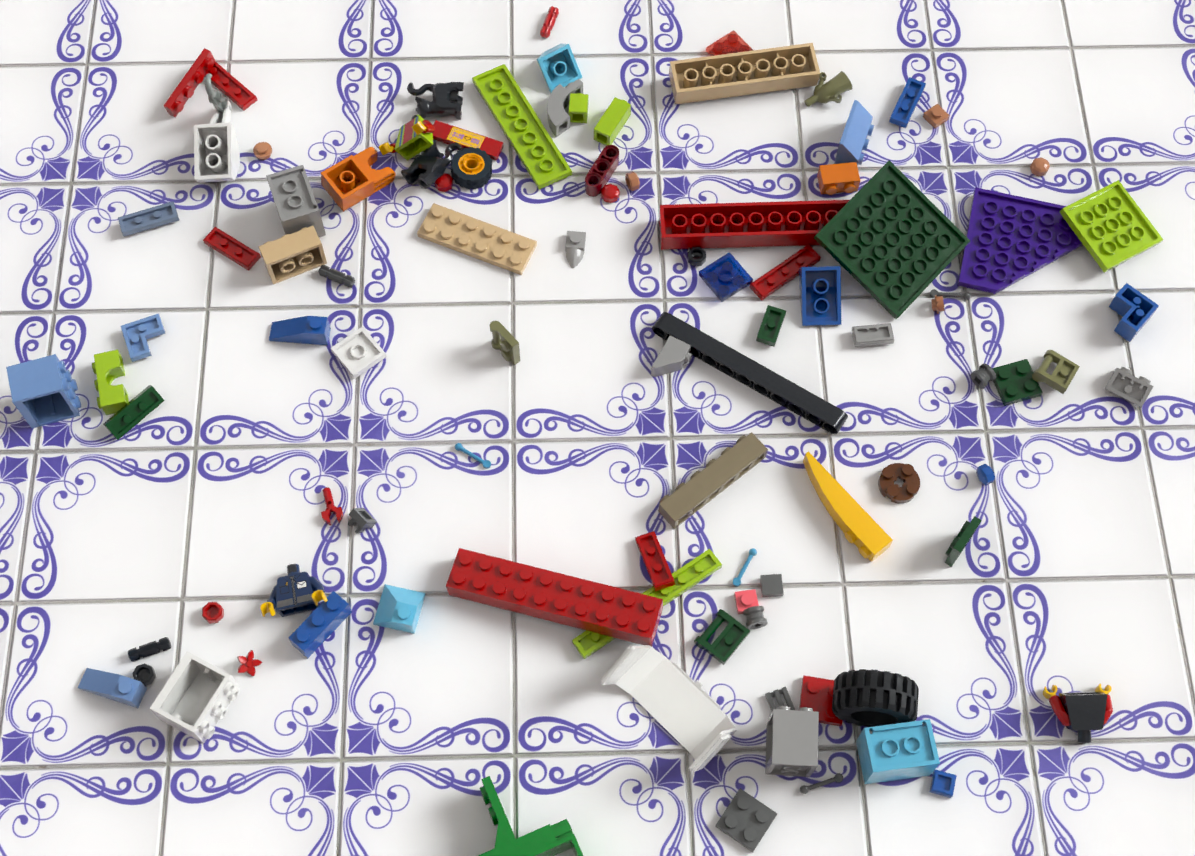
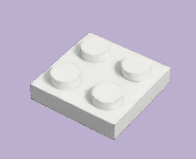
[331,326,386,379]

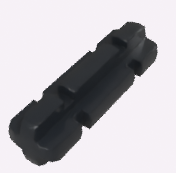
[128,637,171,662]

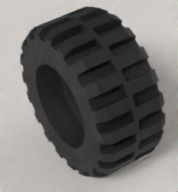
[832,669,919,727]

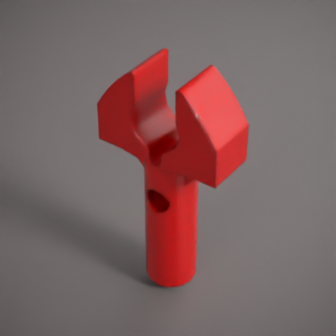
[321,487,343,525]

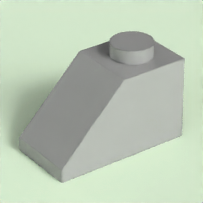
[651,336,692,377]

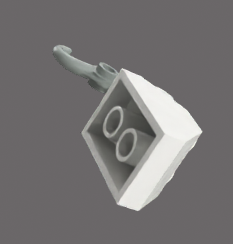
[194,73,240,183]

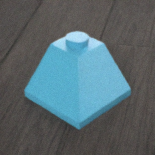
[537,43,583,93]
[373,584,426,634]

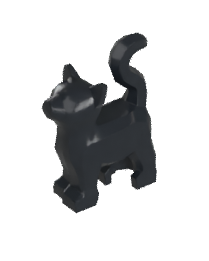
[407,82,464,120]
[401,139,462,189]

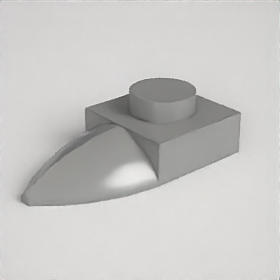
[565,231,586,268]

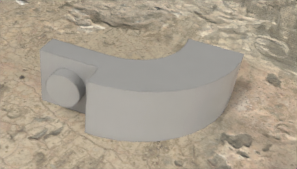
[547,79,583,137]

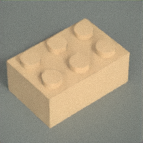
[258,226,327,285]

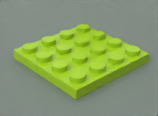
[1060,180,1163,273]

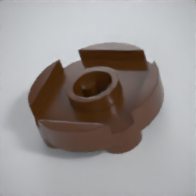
[878,463,920,504]

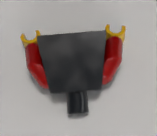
[1043,684,1113,743]

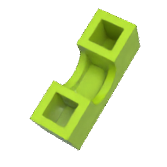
[92,349,129,415]

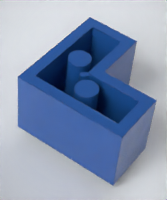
[1109,283,1159,342]

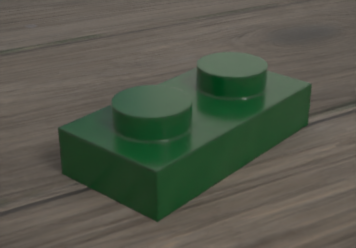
[756,305,786,347]

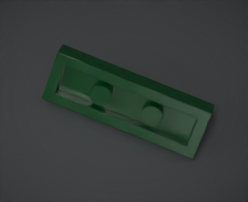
[103,385,165,440]

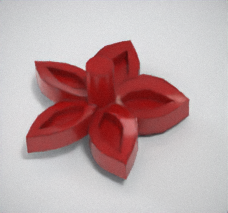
[237,650,262,676]

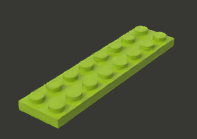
[472,64,572,190]

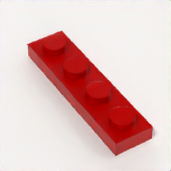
[164,48,215,117]

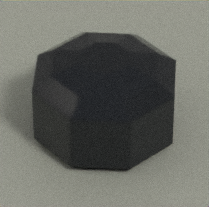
[687,247,706,266]
[132,663,156,686]

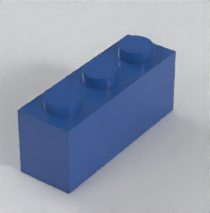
[289,591,352,659]

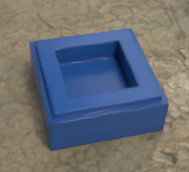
[929,769,957,798]

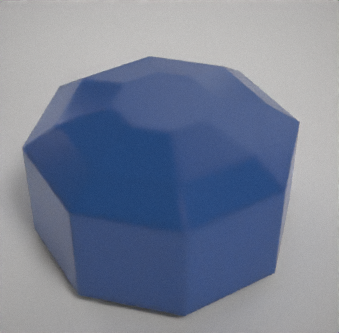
[976,464,995,485]

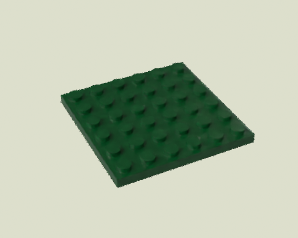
[813,160,970,319]

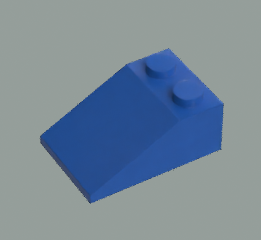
[799,266,842,326]

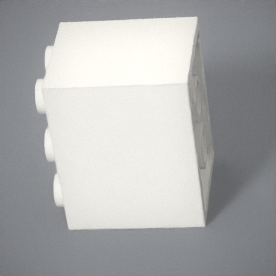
[150,652,240,743]

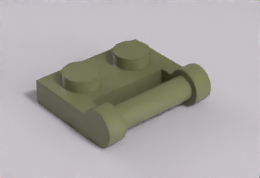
[489,321,520,365]
[1032,350,1080,394]

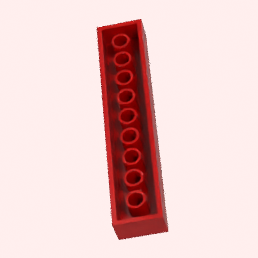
[659,200,850,250]
[446,548,663,647]

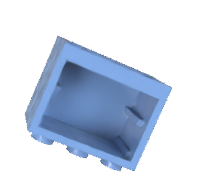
[6,354,81,429]

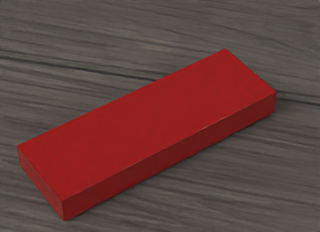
[203,227,261,271]
[635,531,675,591]

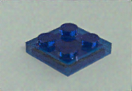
[699,252,753,302]

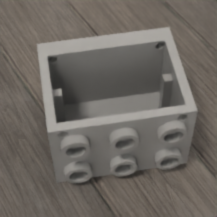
[266,165,326,237]
[765,706,819,777]

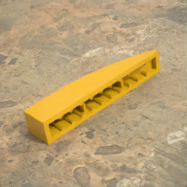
[803,451,893,562]

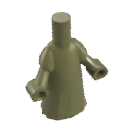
[804,71,853,107]

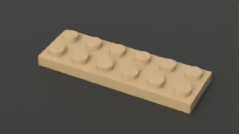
[417,203,537,275]

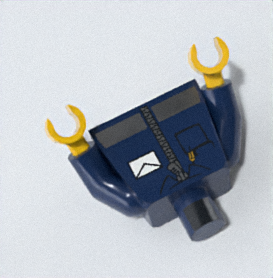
[260,564,328,617]

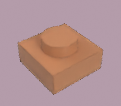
[923,104,950,129]

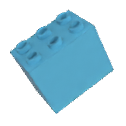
[856,719,940,784]

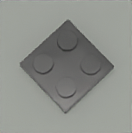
[715,788,777,852]

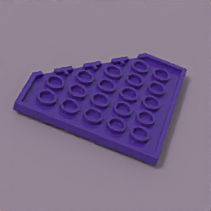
[957,187,1082,294]

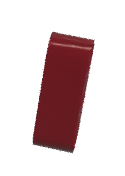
[585,145,619,197]

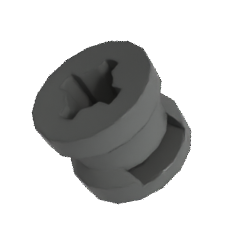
[970,364,996,389]
[743,606,768,629]

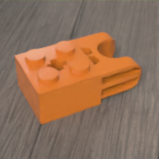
[321,147,396,211]

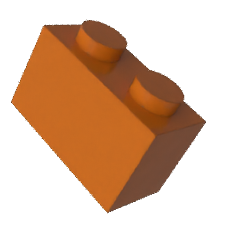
[817,162,860,195]

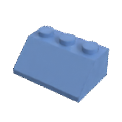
[834,100,874,165]

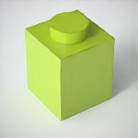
[569,93,589,123]

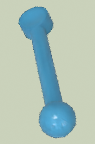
[455,443,491,469]
[733,548,757,587]

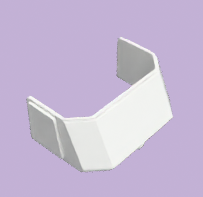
[601,645,737,772]

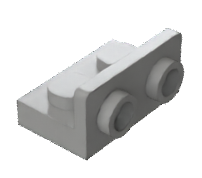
[1105,367,1154,407]

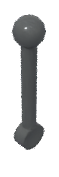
[930,289,971,300]
[800,773,843,794]

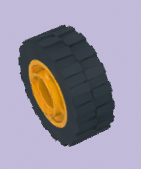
[451,147,492,189]

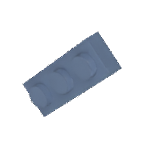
[118,201,179,237]

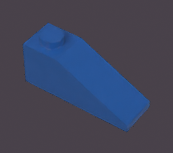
[269,316,331,346]

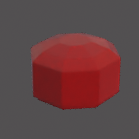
[434,173,453,192]
[601,184,620,203]
[202,602,224,624]

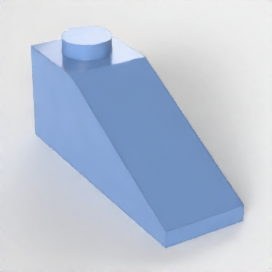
[78,668,147,709]

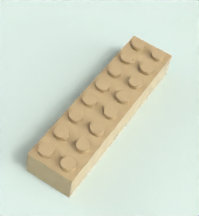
[669,43,820,104]

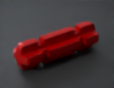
[540,6,559,38]

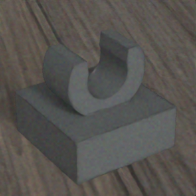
[348,508,377,533]

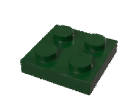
[992,359,1043,406]
[945,516,982,567]

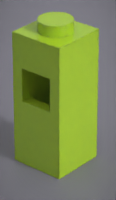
[594,97,631,146]

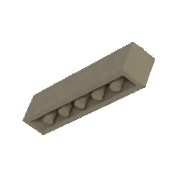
[658,432,768,529]

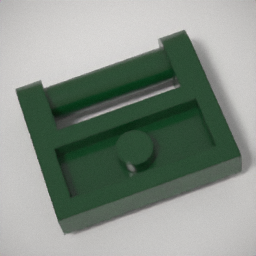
[694,609,750,665]

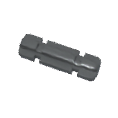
[318,265,355,288]

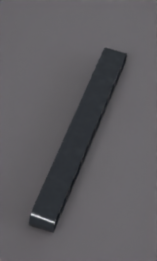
[652,312,848,434]

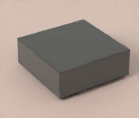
[760,574,784,597]

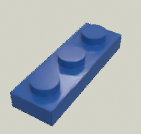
[889,77,926,128]

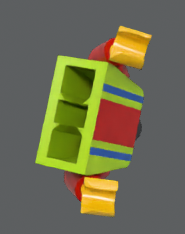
[378,115,435,161]

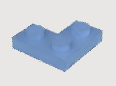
[121,313,165,362]

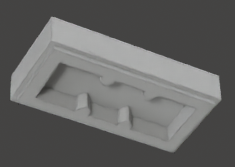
[852,323,894,347]

